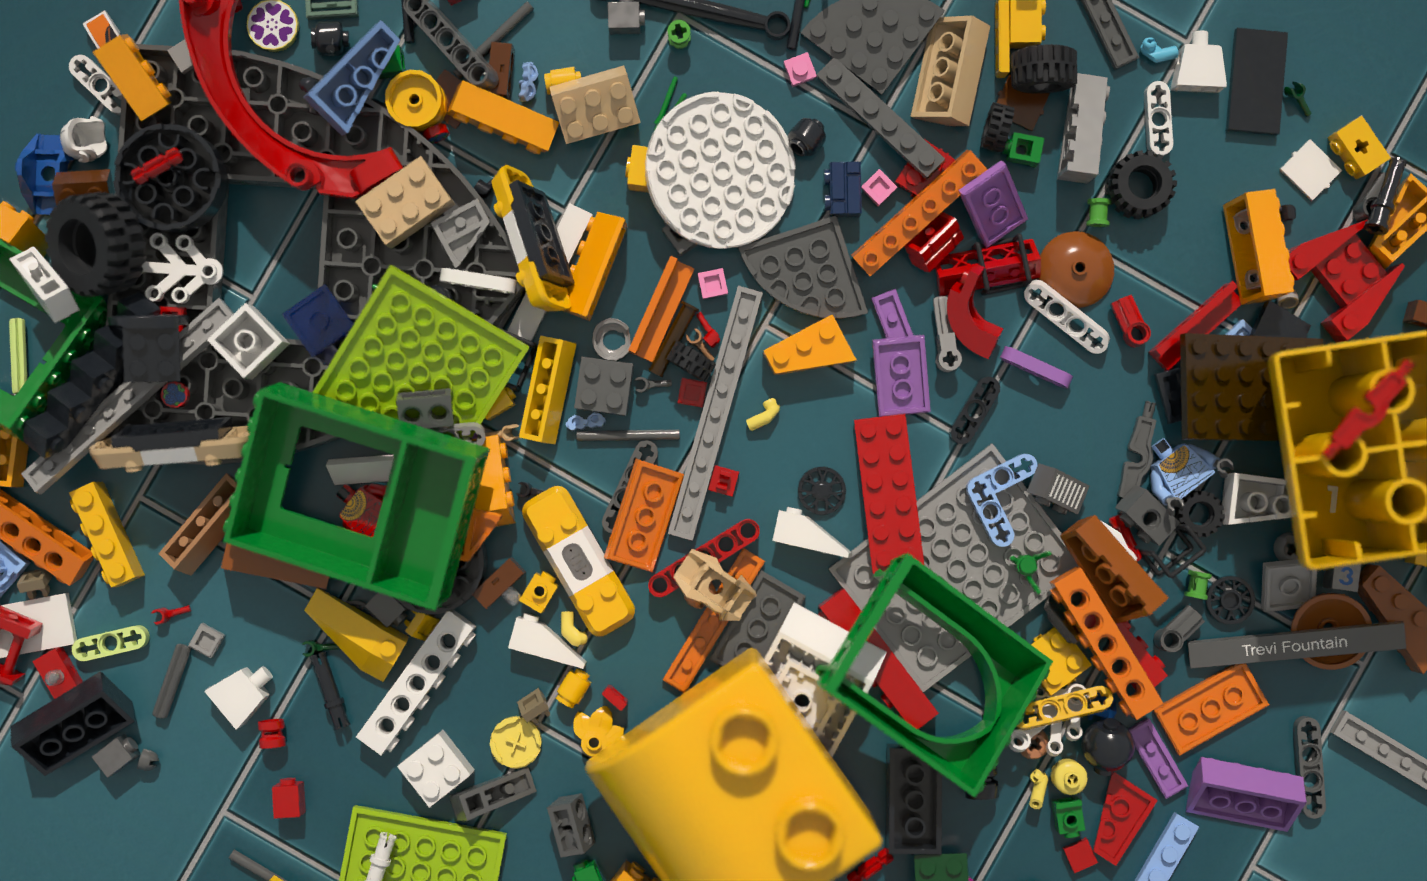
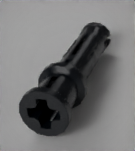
[1364,157,1407,235]

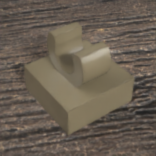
[17,569,52,600]
[517,688,550,724]

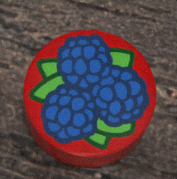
[422,124,450,144]
[161,381,190,408]

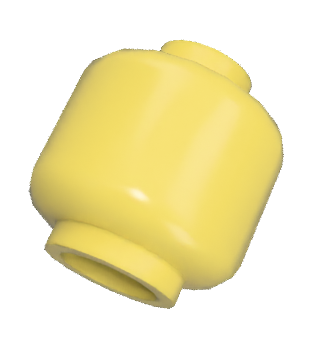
[1051,759,1088,795]

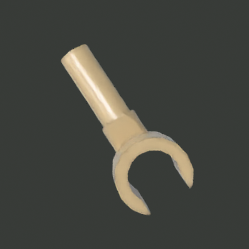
[485,424,520,441]

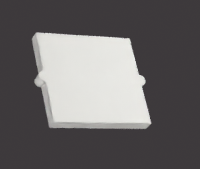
[1279,139,1342,201]

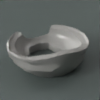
[592,318,630,361]

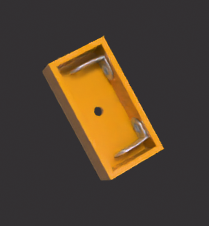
[1223,189,1294,305]

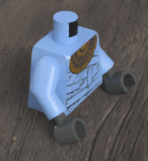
[1150,438,1234,516]

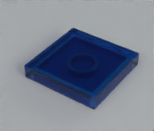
[282,284,354,357]

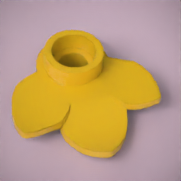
[573,706,624,757]

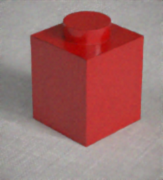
[272,777,306,819]

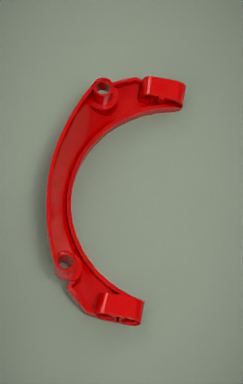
[179,0,403,199]

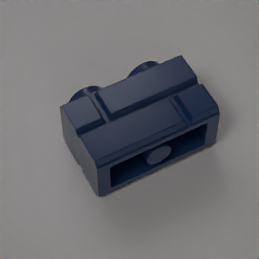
[824,162,862,217]

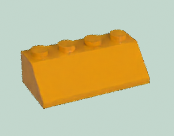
[564,212,627,321]

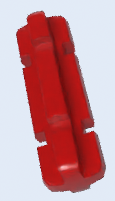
[131,148,183,184]
[1109,514,1142,562]
[847,848,894,881]

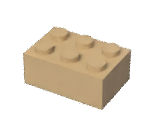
[550,66,641,144]
[355,156,456,249]

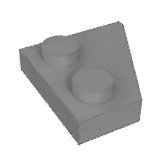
[431,198,490,268]

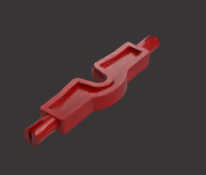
[1321,359,1415,460]

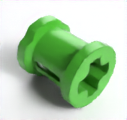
[668,20,691,49]
[1086,198,1111,227]
[1184,570,1212,600]

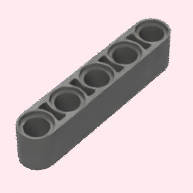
[403,0,499,91]

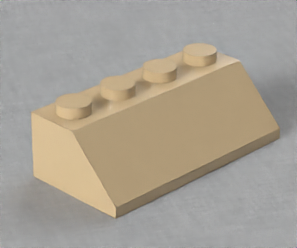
[911,16,990,126]

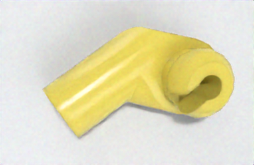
[561,611,588,647]
[1029,769,1049,809]

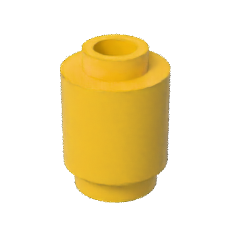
[544,67,582,94]
[556,668,592,708]

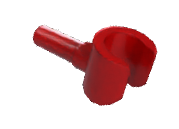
[696,312,720,348]
[151,605,191,625]

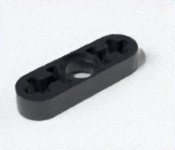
[949,377,1000,444]

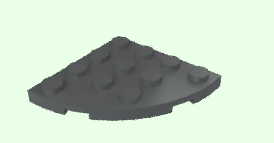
[800,0,945,95]
[738,216,868,319]

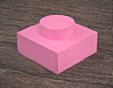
[783,52,817,87]
[861,169,897,206]
[698,268,728,299]

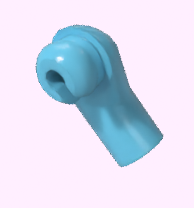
[1141,37,1179,63]

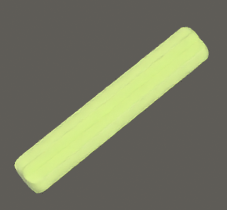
[9,318,27,394]

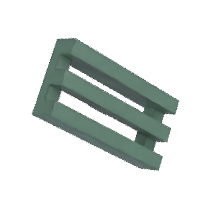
[305,0,359,20]

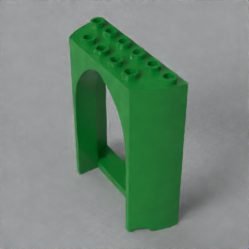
[815,553,1053,797]

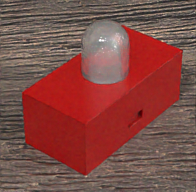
[32,646,83,699]

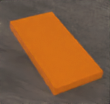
[604,459,684,572]
[1153,663,1269,756]

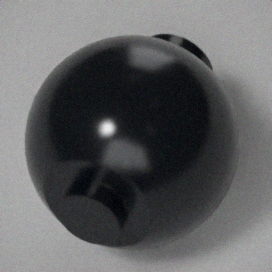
[1081,718,1135,776]

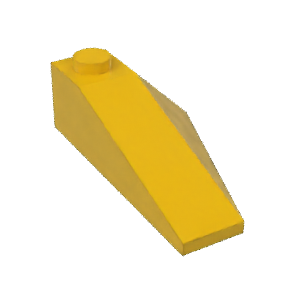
[304,587,409,682]

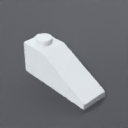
[10,246,79,323]
[772,507,853,558]
[508,613,586,669]

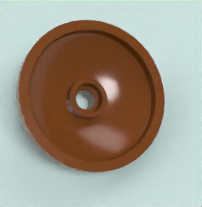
[1038,231,1114,308]
[1291,593,1372,670]

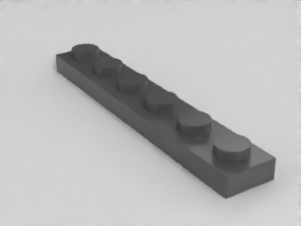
[817,58,945,180]

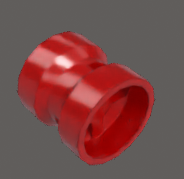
[258,719,286,749]

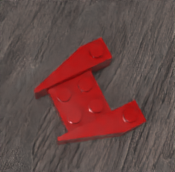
[1288,220,1405,343]

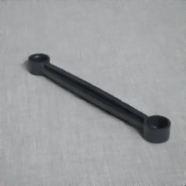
[600,0,790,40]

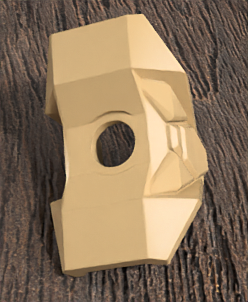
[673,549,757,621]

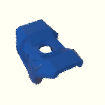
[15,133,74,215]

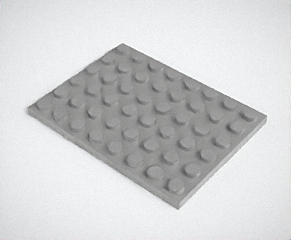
[828,444,1079,692]

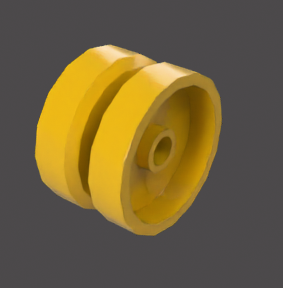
[385,70,448,133]

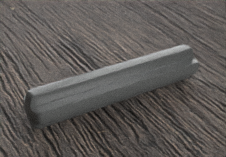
[152,643,191,719]

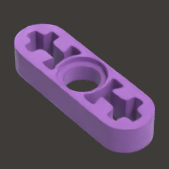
[1000,346,1073,389]

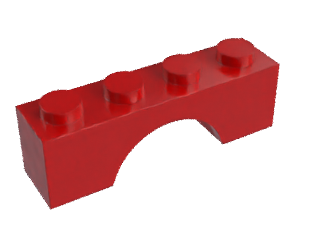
[1084,614,1168,690]

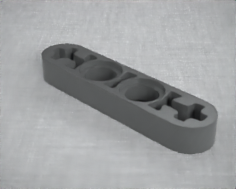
[602,440,658,533]
[1293,716,1326,819]

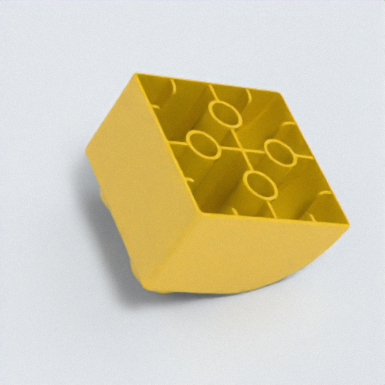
[1268,331,1427,570]
[585,648,882,881]

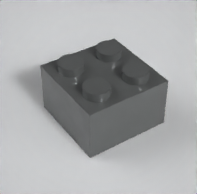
[574,356,634,416]

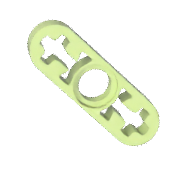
[72,625,150,661]

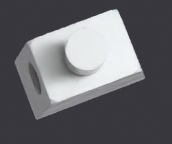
[1171,31,1227,93]
[204,666,273,729]

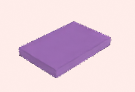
[958,161,1028,248]
[872,335,930,417]

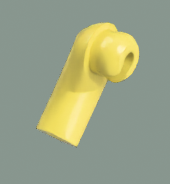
[746,398,780,431]

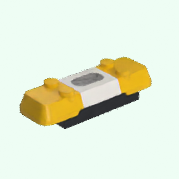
[491,165,575,312]
[522,486,635,637]

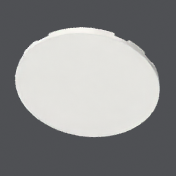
[645,92,796,249]

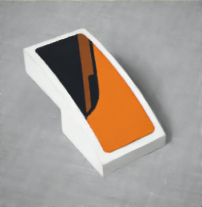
[83,10,121,49]

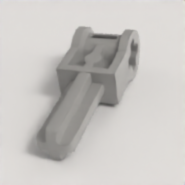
[933,296,962,372]

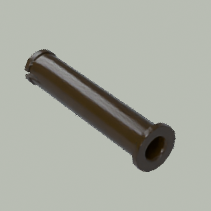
[648,301,699,378]

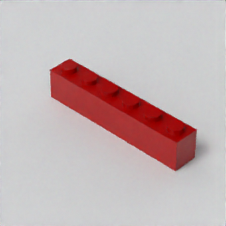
[818,588,939,729]

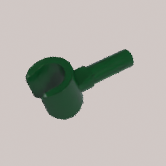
[1284,82,1312,117]
[302,640,340,657]

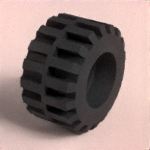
[1011,44,1078,93]
[1105,150,1177,220]

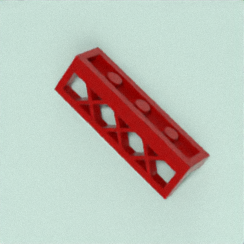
[934,239,1041,296]
[1148,281,1241,371]

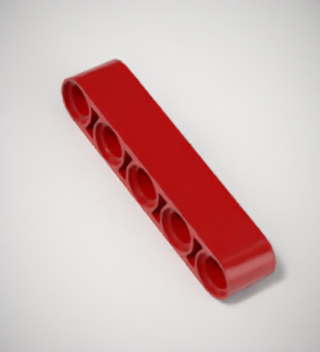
[648,519,760,597]

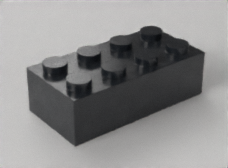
[10,671,135,776]
[886,744,942,854]

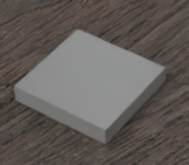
[1261,559,1317,612]

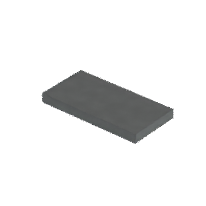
[709,570,806,667]

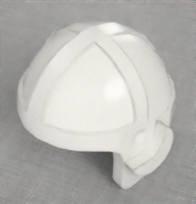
[60,116,107,163]

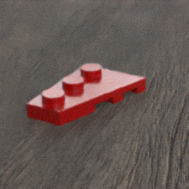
[1093,772,1158,866]

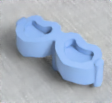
[518,62,539,102]
[566,412,606,431]

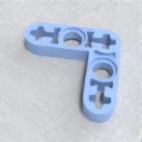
[966,454,1038,547]

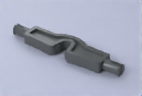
[1117,401,1156,514]

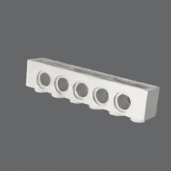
[356,609,476,755]

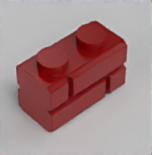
[904,212,964,273]

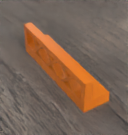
[628,256,695,363]

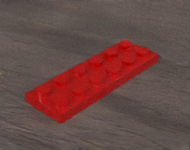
[854,414,924,574]

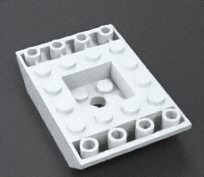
[764,602,887,757]

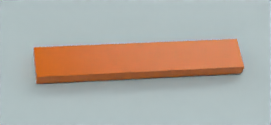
[663,548,765,693]

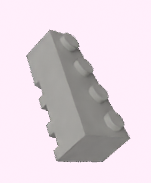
[1057,73,1110,184]

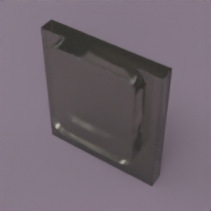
[1044,595,1080,644]

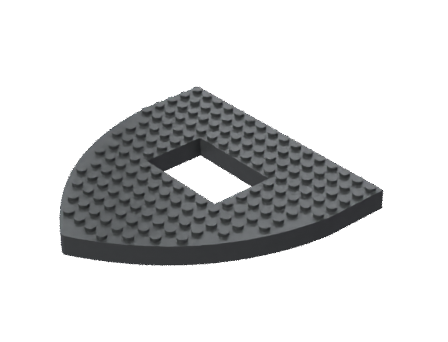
[104,44,525,465]

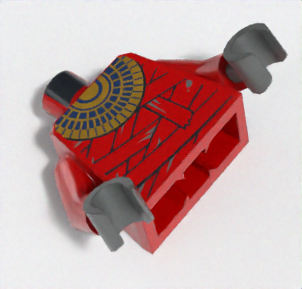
[336,484,387,537]

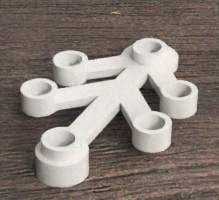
[142,233,224,304]
[1009,683,1089,757]

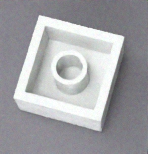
[207,303,290,380]
[397,730,475,808]

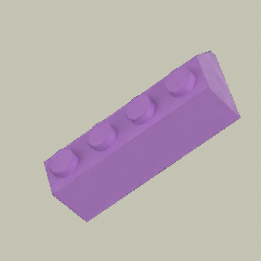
[1186,757,1307,832]

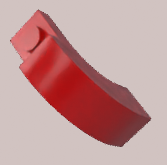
[947,263,1003,359]

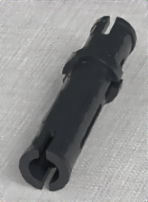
[310,651,351,731]

